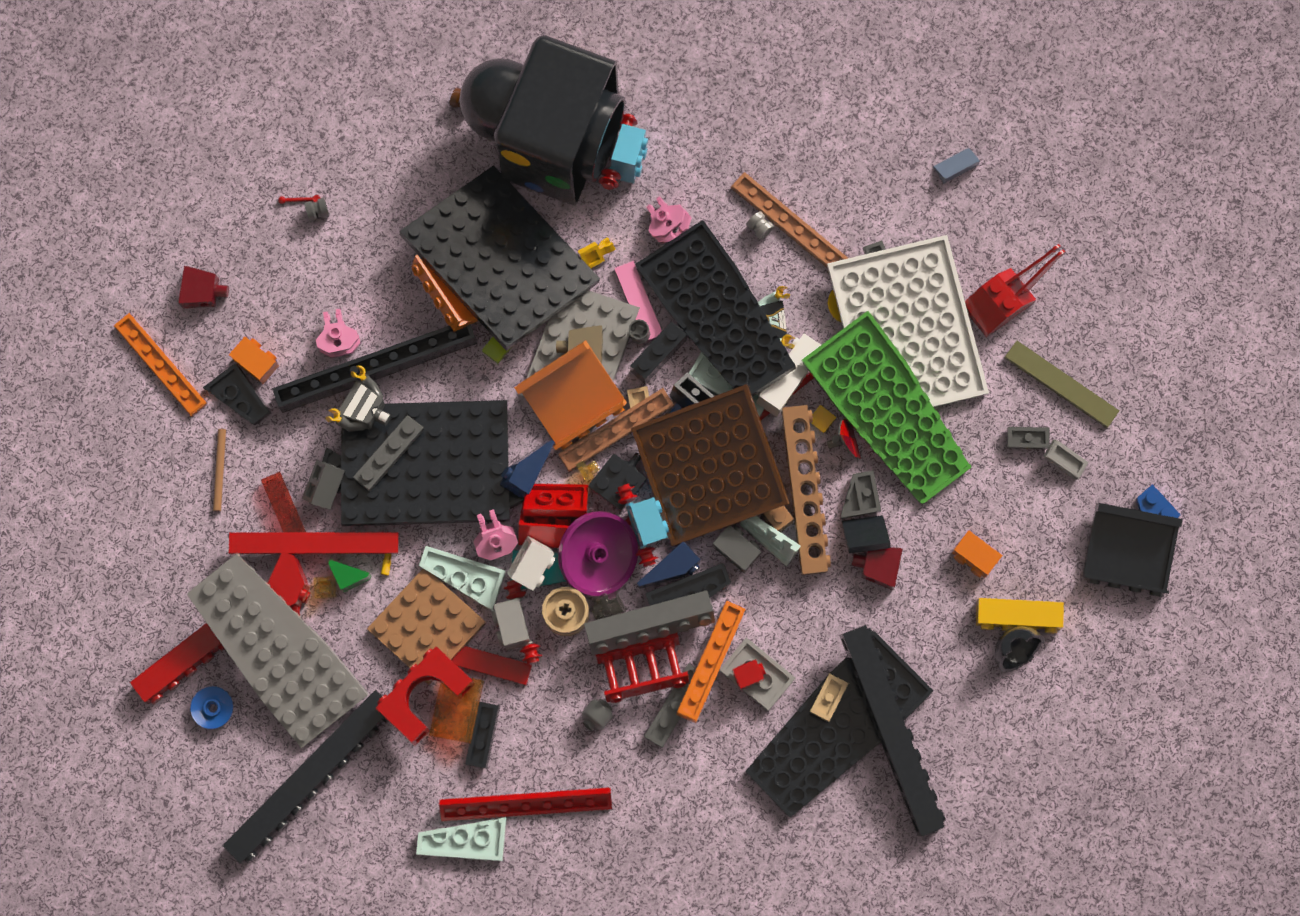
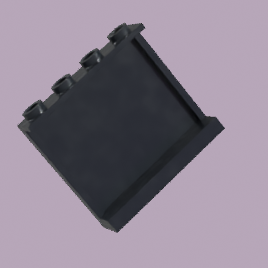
[1082,503,1183,597]

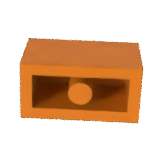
[229,336,279,384]
[952,530,1003,578]

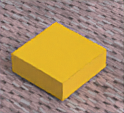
[810,405,837,434]

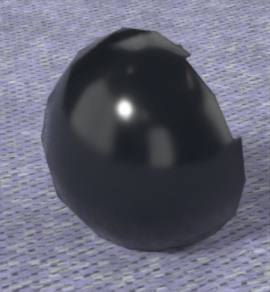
[995,626,1045,672]

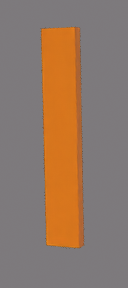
[114,313,207,417]
[676,601,746,723]

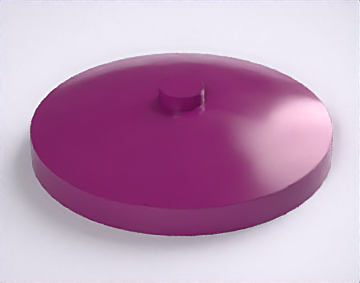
[558,511,638,596]

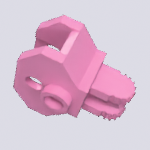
[646,196,692,244]
[316,309,361,358]
[473,509,518,560]

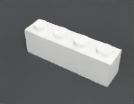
[756,334,821,417]

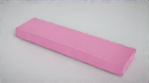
[614,261,662,342]

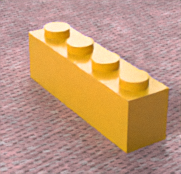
[976,598,1064,634]

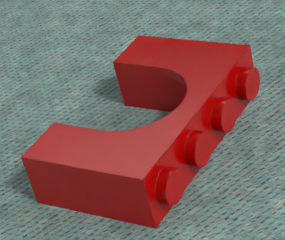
[376,646,475,746]

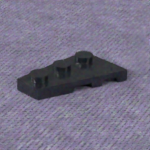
[203,363,271,425]

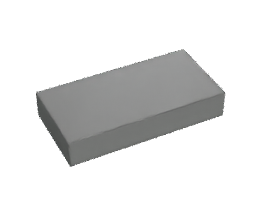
[1043,440,1088,480]

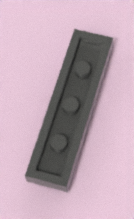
[353,415,424,492]
[644,664,696,748]

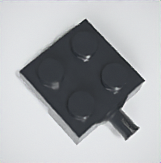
[588,453,647,512]

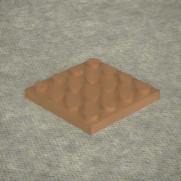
[367,569,486,685]

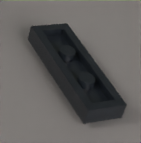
[465,701,501,769]

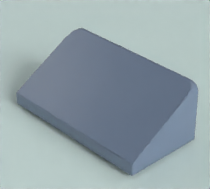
[933,148,980,184]

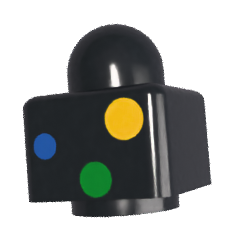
[460,35,626,206]

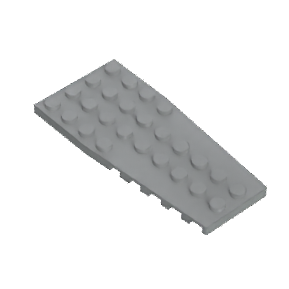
[187,553,368,748]

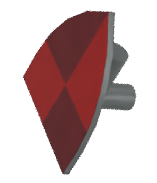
[827,418,861,459]

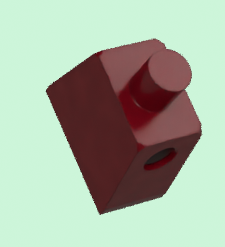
[179,266,229,309]
[851,547,903,590]

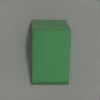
[328,560,371,593]

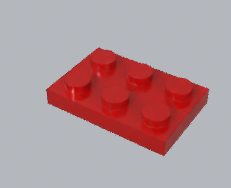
[523,484,588,518]

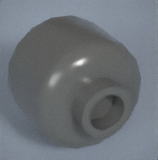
[581,699,613,731]

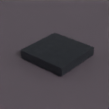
[842,515,891,553]

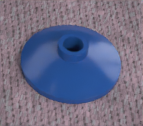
[190,686,233,729]

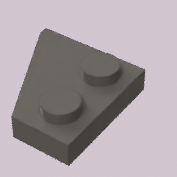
[841,471,881,519]

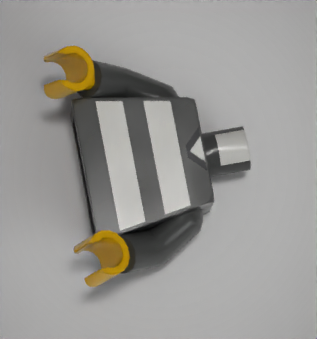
[325,366,391,432]

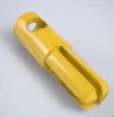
[381,554,392,576]

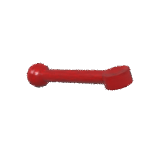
[278,195,320,204]

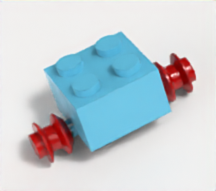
[599,113,648,190]
[615,484,669,567]

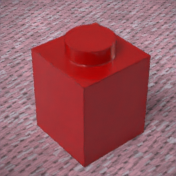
[732,659,766,691]

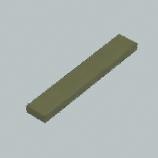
[1004,340,1120,428]

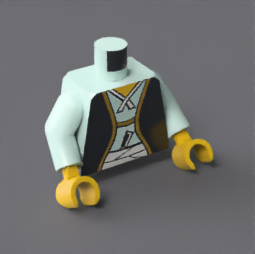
[758,286,795,349]

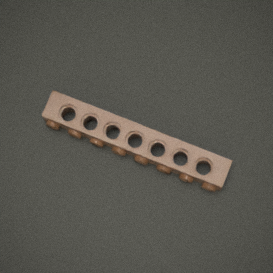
[781,405,831,575]

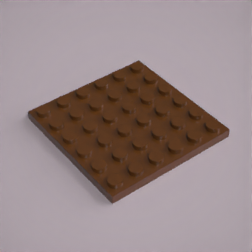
[631,385,790,546]

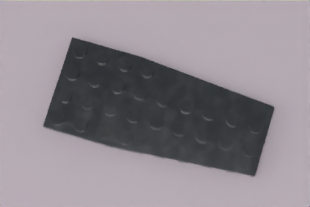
[635,220,796,397]
[745,630,934,817]

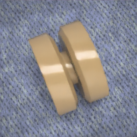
[542,587,589,636]

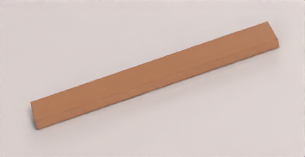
[731,172,848,269]

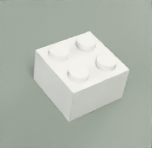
[507,536,555,590]

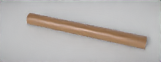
[213,429,226,512]

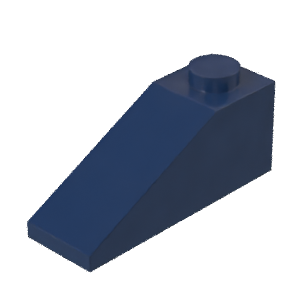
[500,440,555,497]
[637,541,700,589]

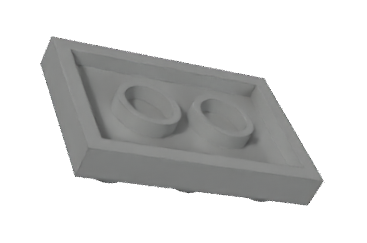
[719,637,795,711]

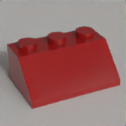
[518,502,579,549]

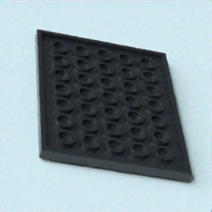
[399,165,600,351]
[341,400,510,527]

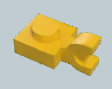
[577,237,616,268]

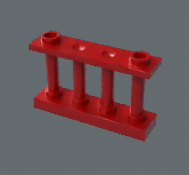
[596,633,689,703]

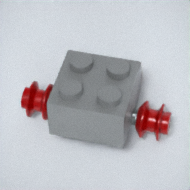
[491,580,543,665]

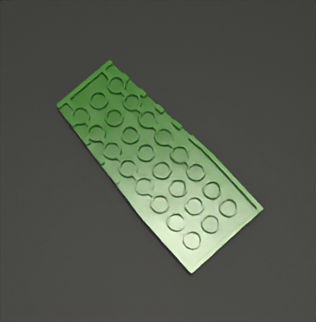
[801,311,972,504]

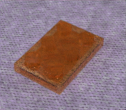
[429,678,484,744]

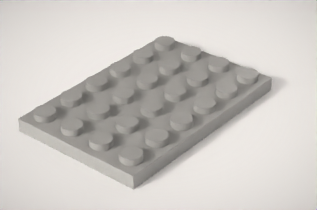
[520,290,640,397]

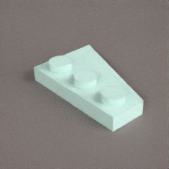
[740,516,801,566]

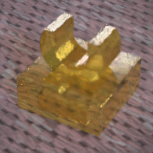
[576,460,600,485]
[314,576,337,599]

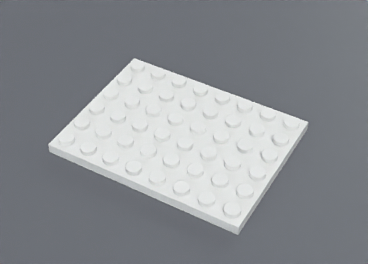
[827,235,989,407]

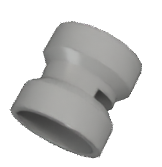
[746,211,774,240]

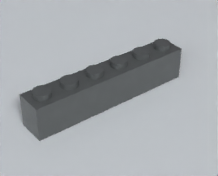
[584,591,715,655]

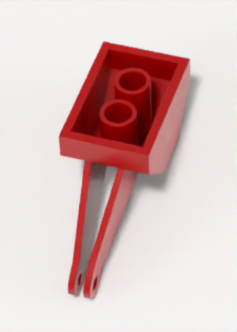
[965,244,1066,338]
[268,551,311,616]

